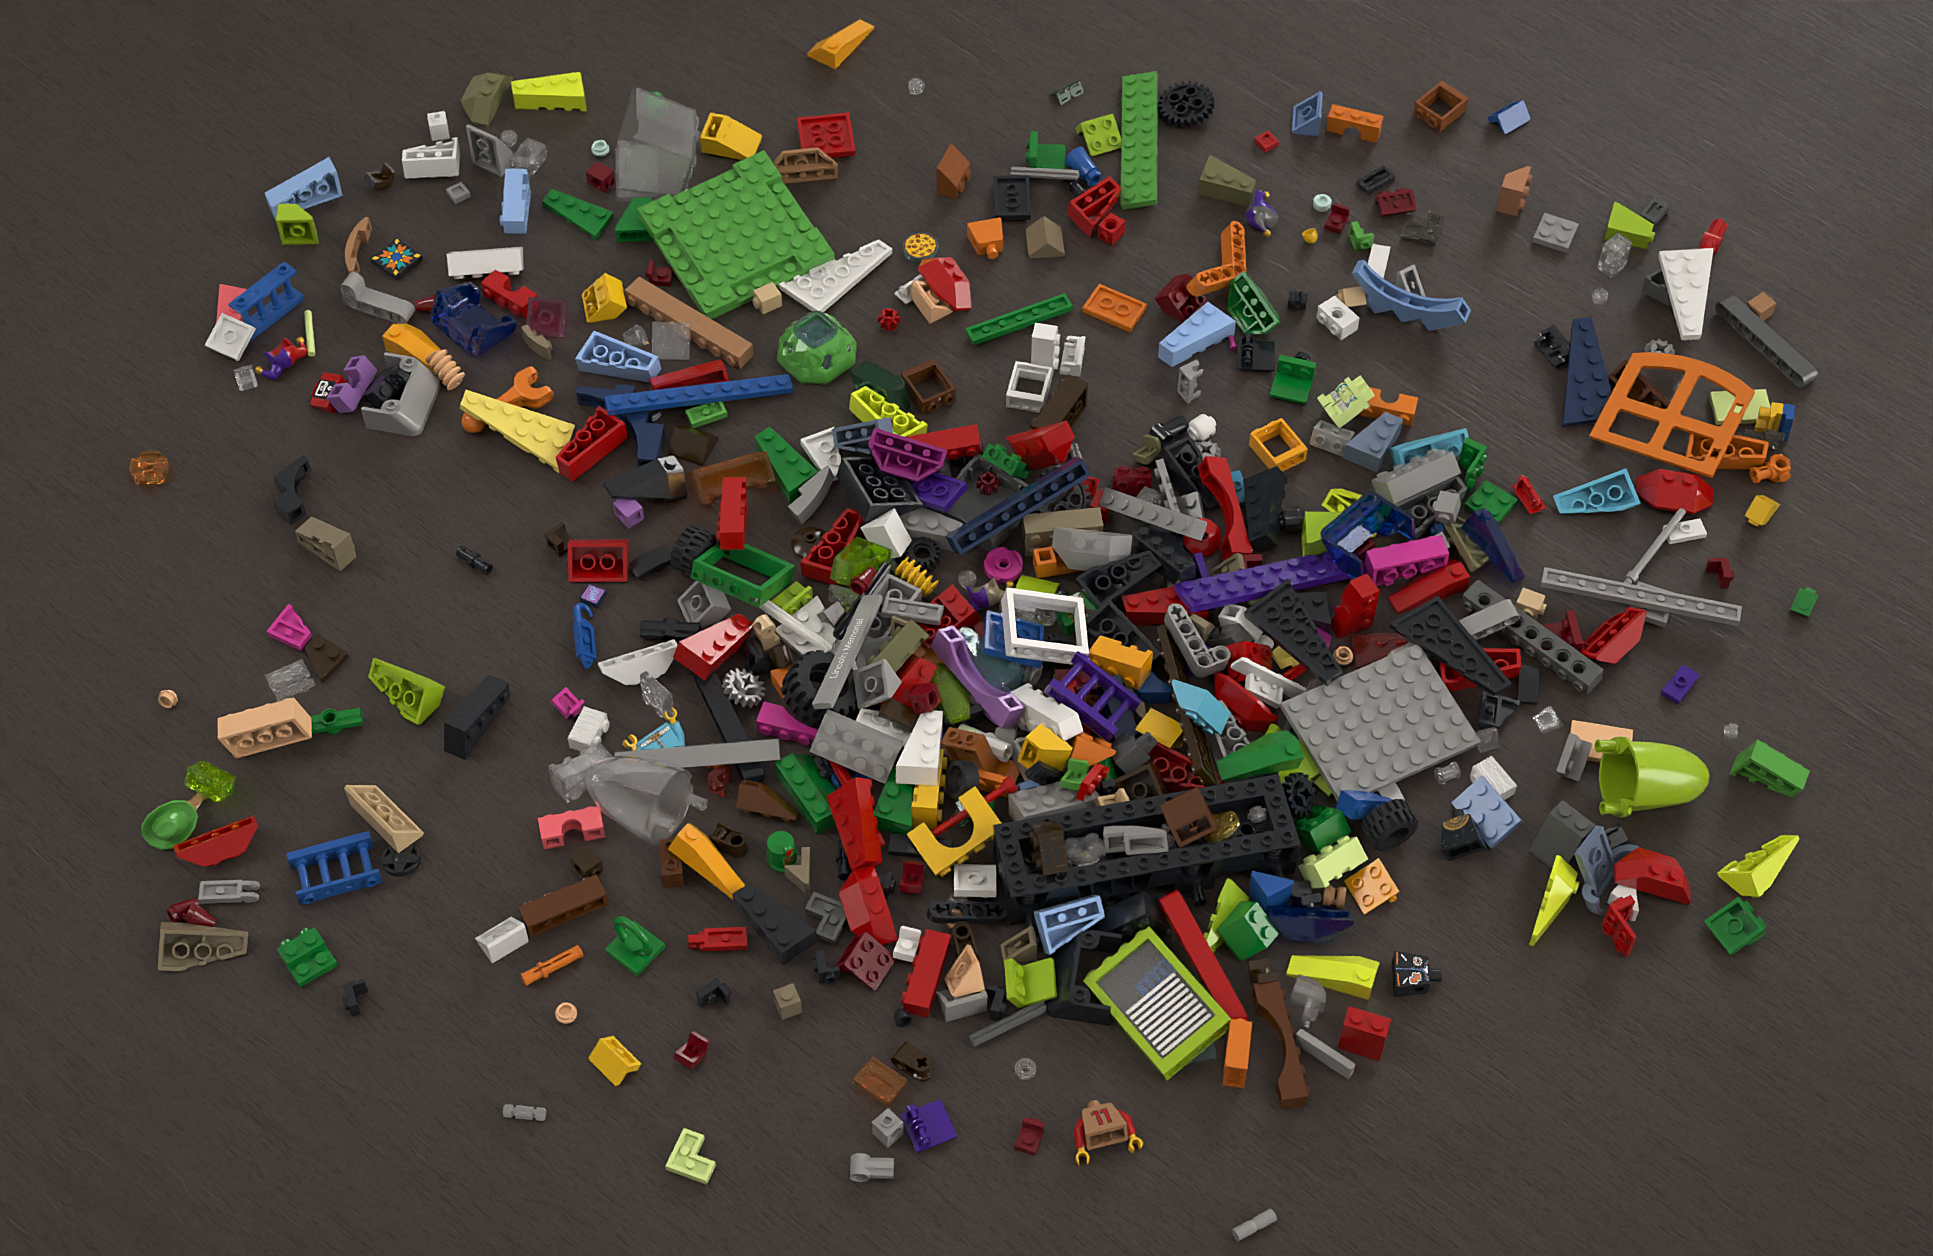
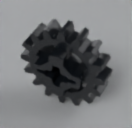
[1281,772,1317,817]

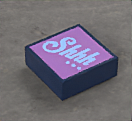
[580,583,607,608]

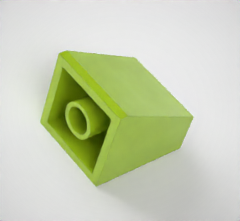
[1301,511,1356,557]

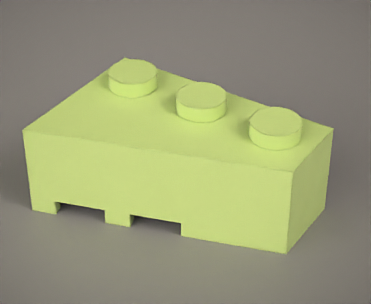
[1298,835,1368,888]

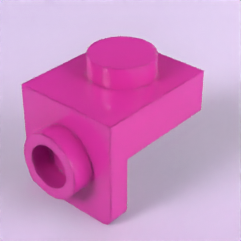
[550,687,585,719]

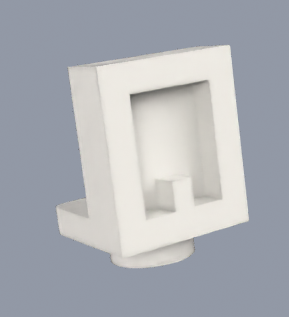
[893,926,921,962]

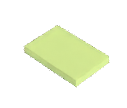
[1709,389,1770,425]

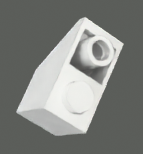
[1218,604,1263,641]

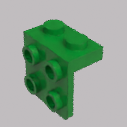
[1026,131,1065,169]

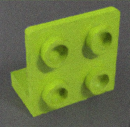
[1076,114,1122,157]
[1004,958,1057,1008]

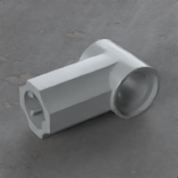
[850,1153,894,1182]

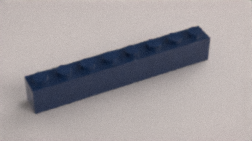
[945,457,1091,555]

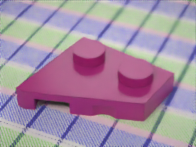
[266,604,312,651]

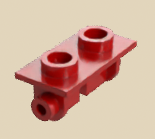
[1511,475,1547,515]

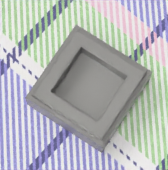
[446,182,471,204]

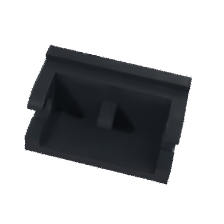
[1534,325,1570,369]

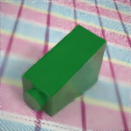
[615,197,653,242]

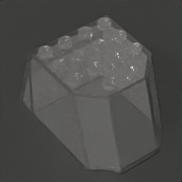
[615,87,700,201]

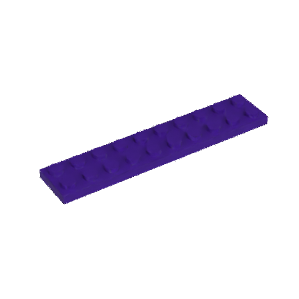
[1174,547,1367,613]

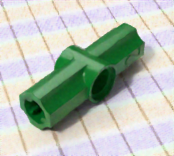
[310,708,363,735]

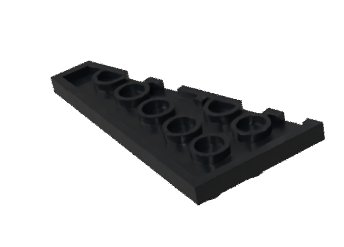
[1389,596,1511,697]

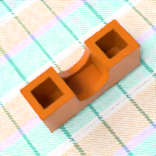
[1326,104,1383,143]
[1358,387,1418,426]
[1033,546,1083,578]

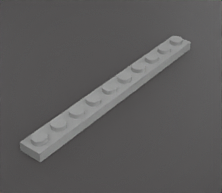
[1541,567,1742,626]

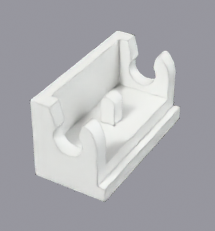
[1059,336,1085,377]

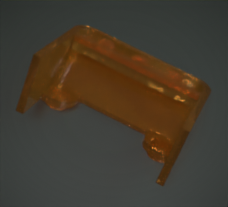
[687,451,776,504]

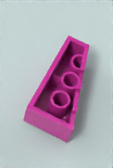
[1364,535,1449,586]

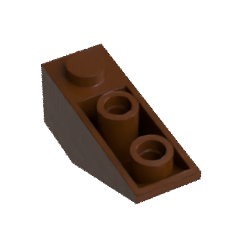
[736,780,801,822]

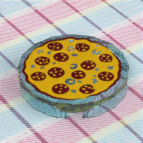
[903,232,939,263]

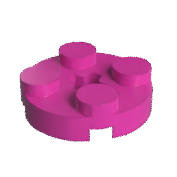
[984,547,1023,585]

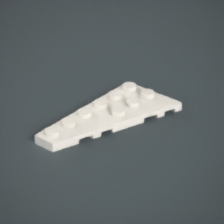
[1658,248,1713,340]
[775,596,858,670]

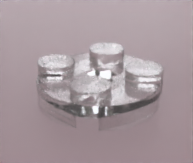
[1065,833,1106,865]

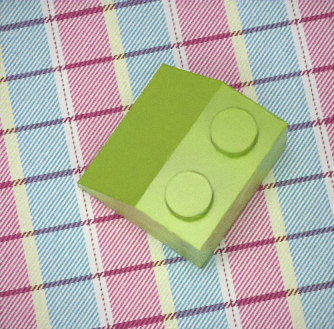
[276,204,319,245]

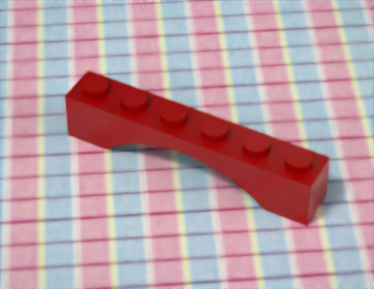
[1198,456,1252,561]

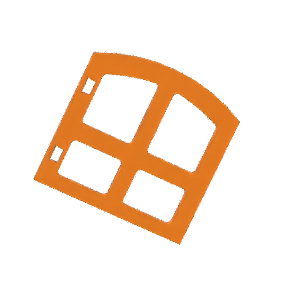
[1589,352,1755,478]

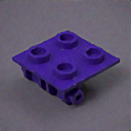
[900,1099,957,1153]

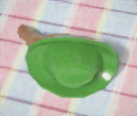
[141,787,209,850]

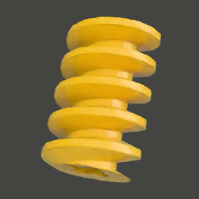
[894,556,939,598]

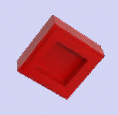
[1254,131,1279,152]

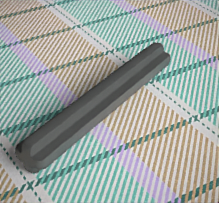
[969,1001,1047,1046]

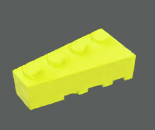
[511,72,587,111]
[849,386,928,437]

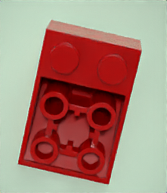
[908,584,981,649]

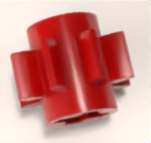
[877,308,901,331]

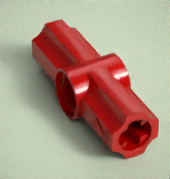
[1699,218,1728,258]

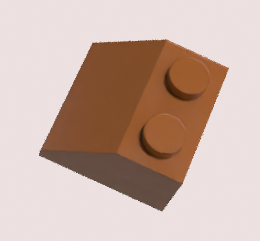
[936,144,972,199]

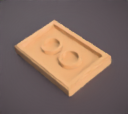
[1570,720,1633,762]

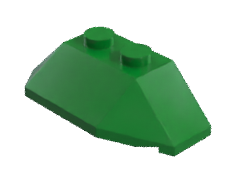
[1227,271,1280,335]

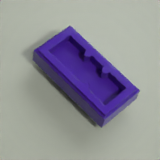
[1661,665,1700,704]

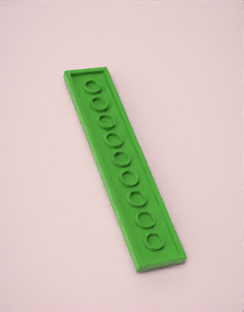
[1121,71,1158,210]

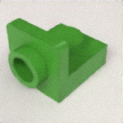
[1348,221,1374,250]

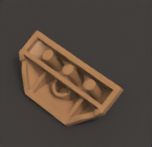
[773,147,838,184]

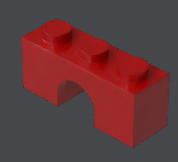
[481,269,539,319]

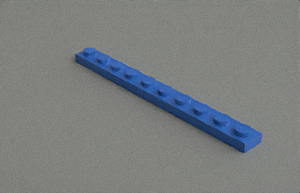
[604,374,793,415]

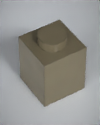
[773,983,802,1020]

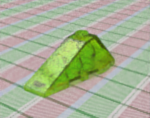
[930,663,970,724]

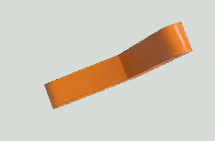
[1187,221,1246,296]

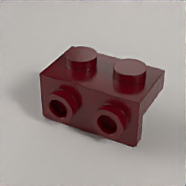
[1113,466,1152,496]

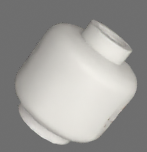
[1187,414,1216,442]

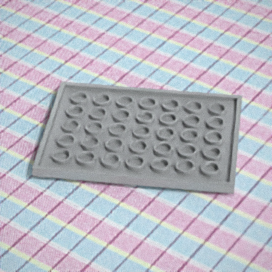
[1280,644,1481,802]

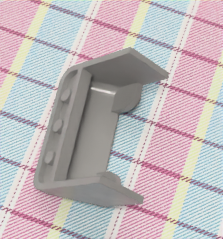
[361,352,441,436]

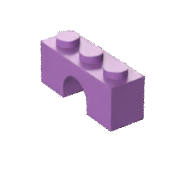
[326,355,378,413]

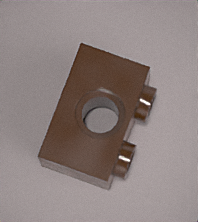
[659,838,684,888]

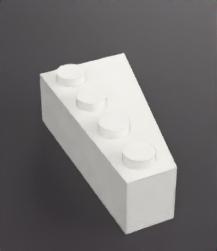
[1010,683,1083,741]
[896,710,943,786]

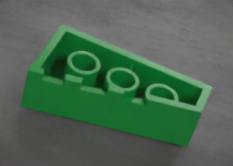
[755,426,818,505]

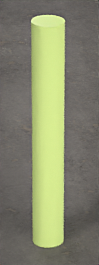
[304,310,315,357]

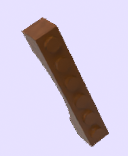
[1252,980,1311,1110]

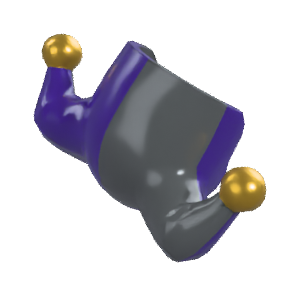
[1246,190,1278,237]

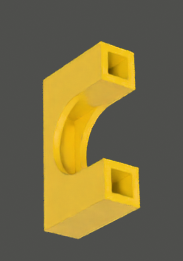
[907,787,1002,877]

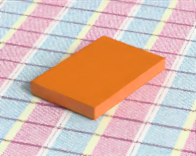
[1082,284,1148,333]

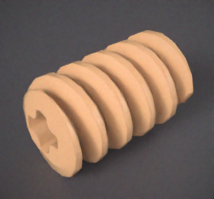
[425,349,465,390]

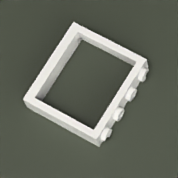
[1001,588,1089,665]

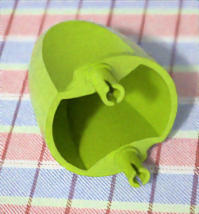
[1594,736,1710,817]

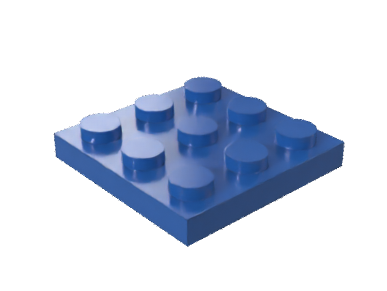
[982,610,1044,669]

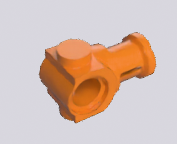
[1749,454,1791,484]

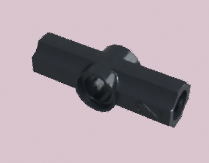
[639,617,701,642]

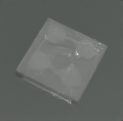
[652,322,690,360]
[640,671,674,722]

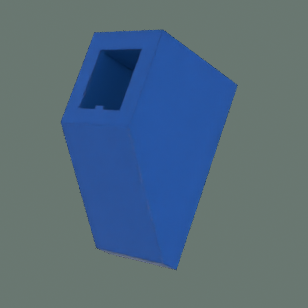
[1133,671,1173,703]

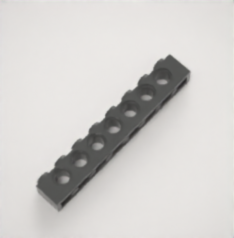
[1462,580,1604,695]

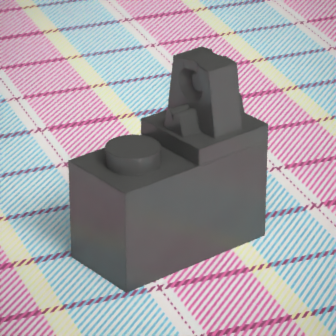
[1111,732,1158,774]

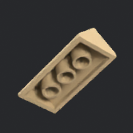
[344,785,424,853]

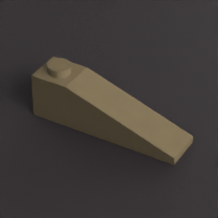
[158,922,248,971]

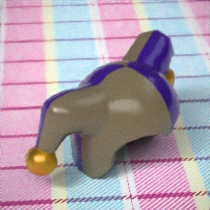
[966,577,1014,612]

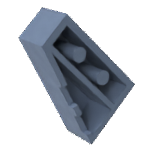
[832,418,893,454]

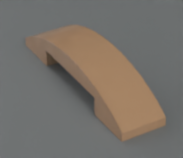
[345,217,372,274]

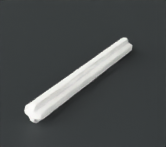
[755,598,834,653]

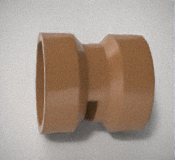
[1322,885,1346,908]

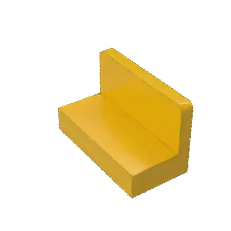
[589,1036,641,1086]

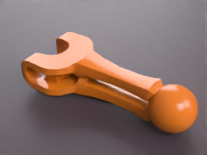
[461,366,554,433]

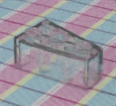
[548,743,616,803]

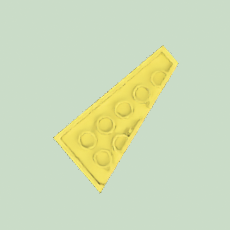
[460,390,575,473]

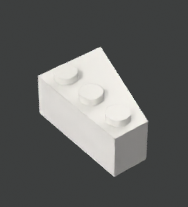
[402,137,460,178]

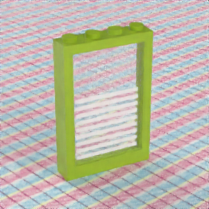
[1083,927,1231,1080]

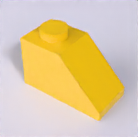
[1745,495,1780,526]

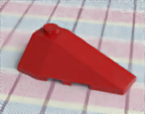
[1388,559,1470,615]

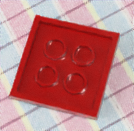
[797,112,856,158]

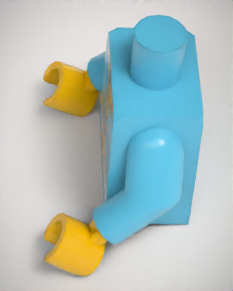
[623,708,685,772]

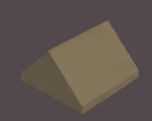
[1025,216,1065,259]

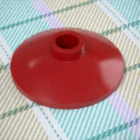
[1183,518,1221,557]

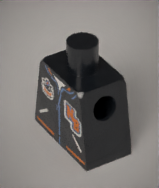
[1392,951,1442,997]

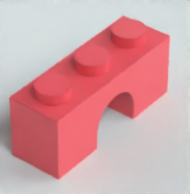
[538,806,605,850]

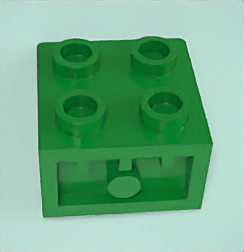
[1270,355,1316,404]
[1458,437,1488,494]

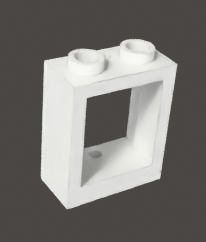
[1006,361,1052,413]

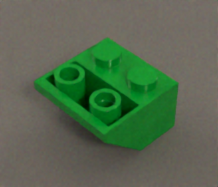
[1294,805,1351,853]

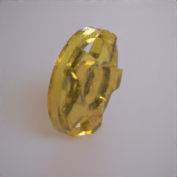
[1203,811,1240,842]

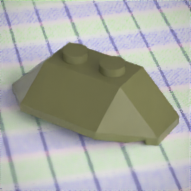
[460,73,513,127]

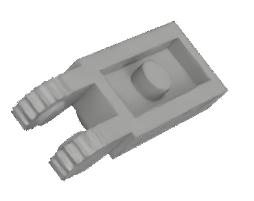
[198,880,260,904]

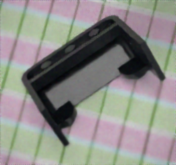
[1047,930,1122,1026]

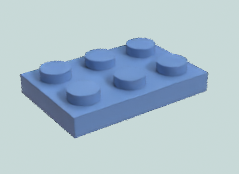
[1451,776,1523,849]

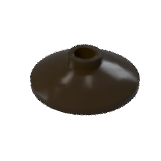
[791,527,826,558]

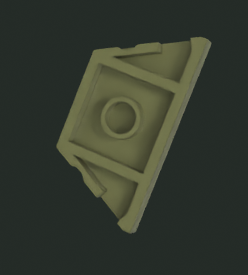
[1443,517,1495,572]

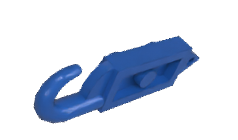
[573,603,597,670]

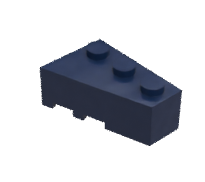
[1096,675,1141,743]

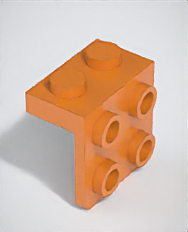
[978,759,1020,798]

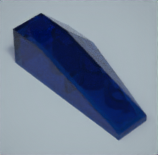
[1461,508,1525,583]

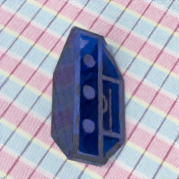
[1267,905,1354,943]

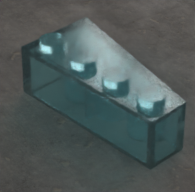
[958,626,1027,693]

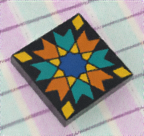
[371,238,423,280]

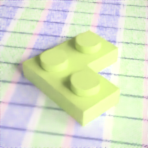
[666,1128,716,1185]

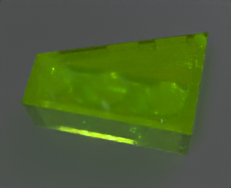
[830,537,892,585]

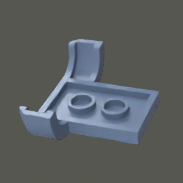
[1574,825,1639,915]

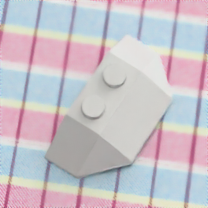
[598,639,678,685]

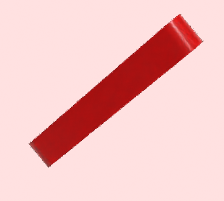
[1158,890,1248,1021]

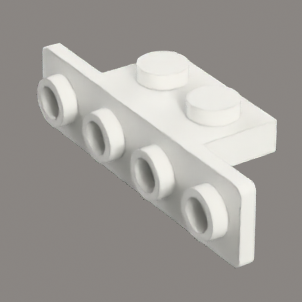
[1231,657,1306,708]

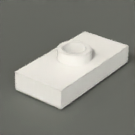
[1663,519,1707,544]

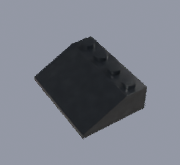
[836,457,923,524]

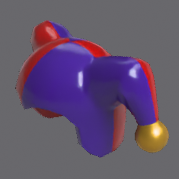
[255,337,308,380]

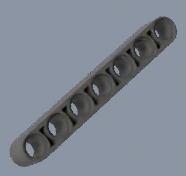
[1715,295,1818,388]

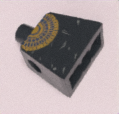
[1441,809,1486,861]

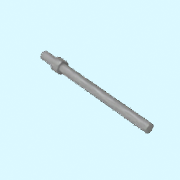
[1623,508,1686,585]

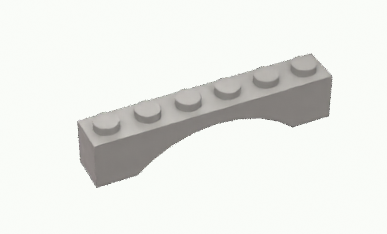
[1099,487,1208,541]

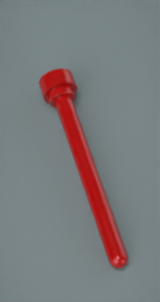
[930,776,1018,837]

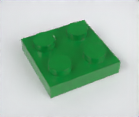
[1463,480,1518,527]

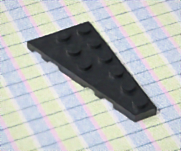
[1244,579,1342,686]

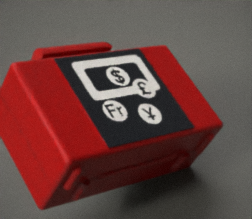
[309,372,348,414]

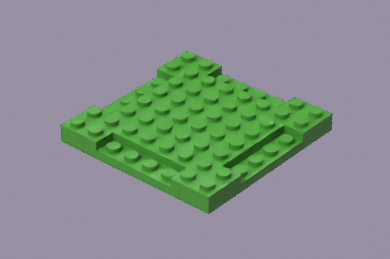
[637,150,834,319]

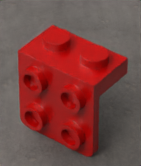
[1226,641,1273,684]
[1602,895,1636,957]

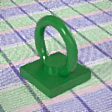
[605,916,665,977]

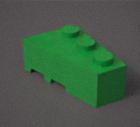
[873,765,913,835]

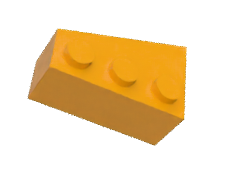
[1088,636,1153,691]

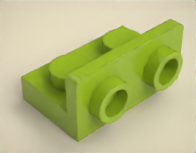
[771,581,813,616]

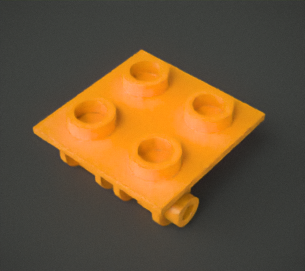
[1344,858,1400,915]

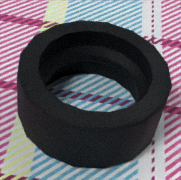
[946,760,979,799]

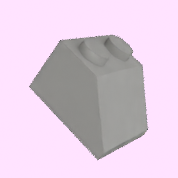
[677,580,731,628]

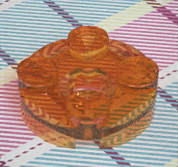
[129,451,169,485]

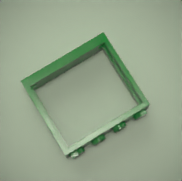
[690,542,795,608]

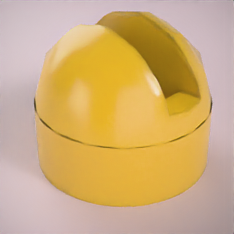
[1302,228,1318,244]

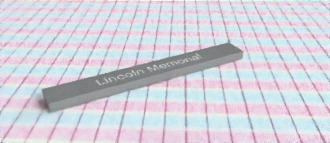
[812,594,883,709]

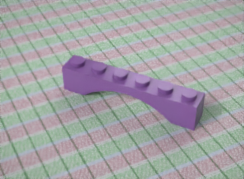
[931,626,1025,729]

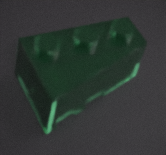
[850,360,911,412]

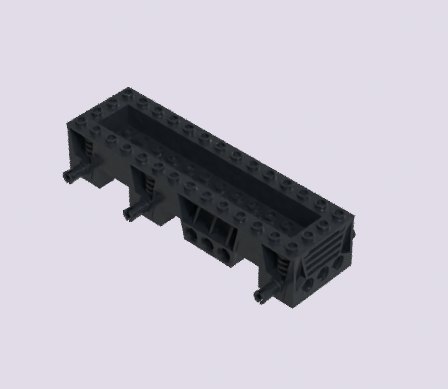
[993,774,1301,937]

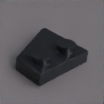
[1477,691,1520,731]

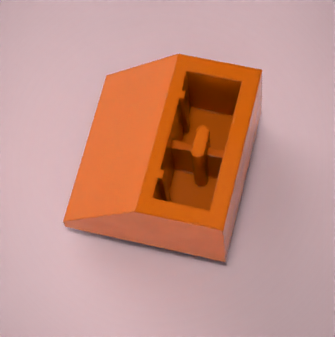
[1066,732,1116,766]

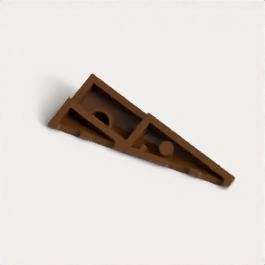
[1607,359,1685,416]

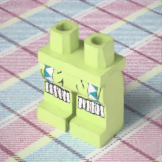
[1317,375,1375,428]

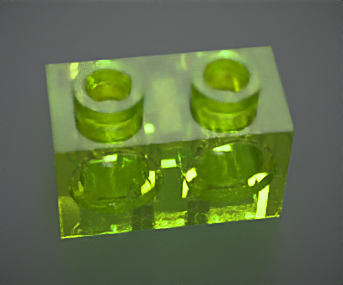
[184,760,236,802]

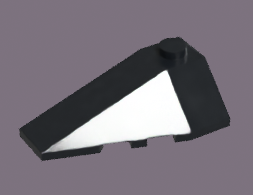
[603,456,688,501]

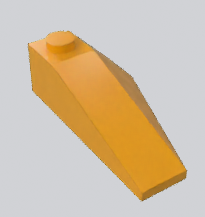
[807,20,874,69]
[382,324,456,376]
[668,823,745,900]

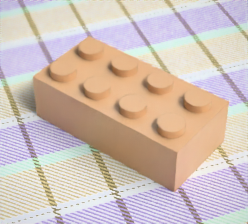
[218,697,312,758]

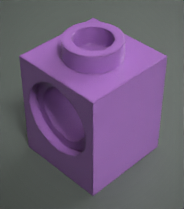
[613,499,644,529]

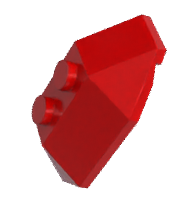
[917,257,971,311]
[1006,421,1075,471]
[1635,469,1714,514]
[1581,607,1646,664]
[1213,671,1278,731]
[173,815,258,867]
[1614,847,1691,905]
[839,864,898,946]

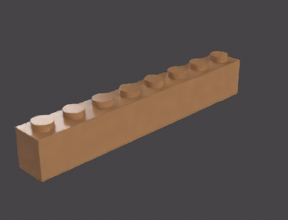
[625,277,754,370]

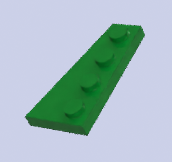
[542,189,614,241]

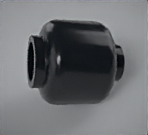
[1279,506,1305,533]

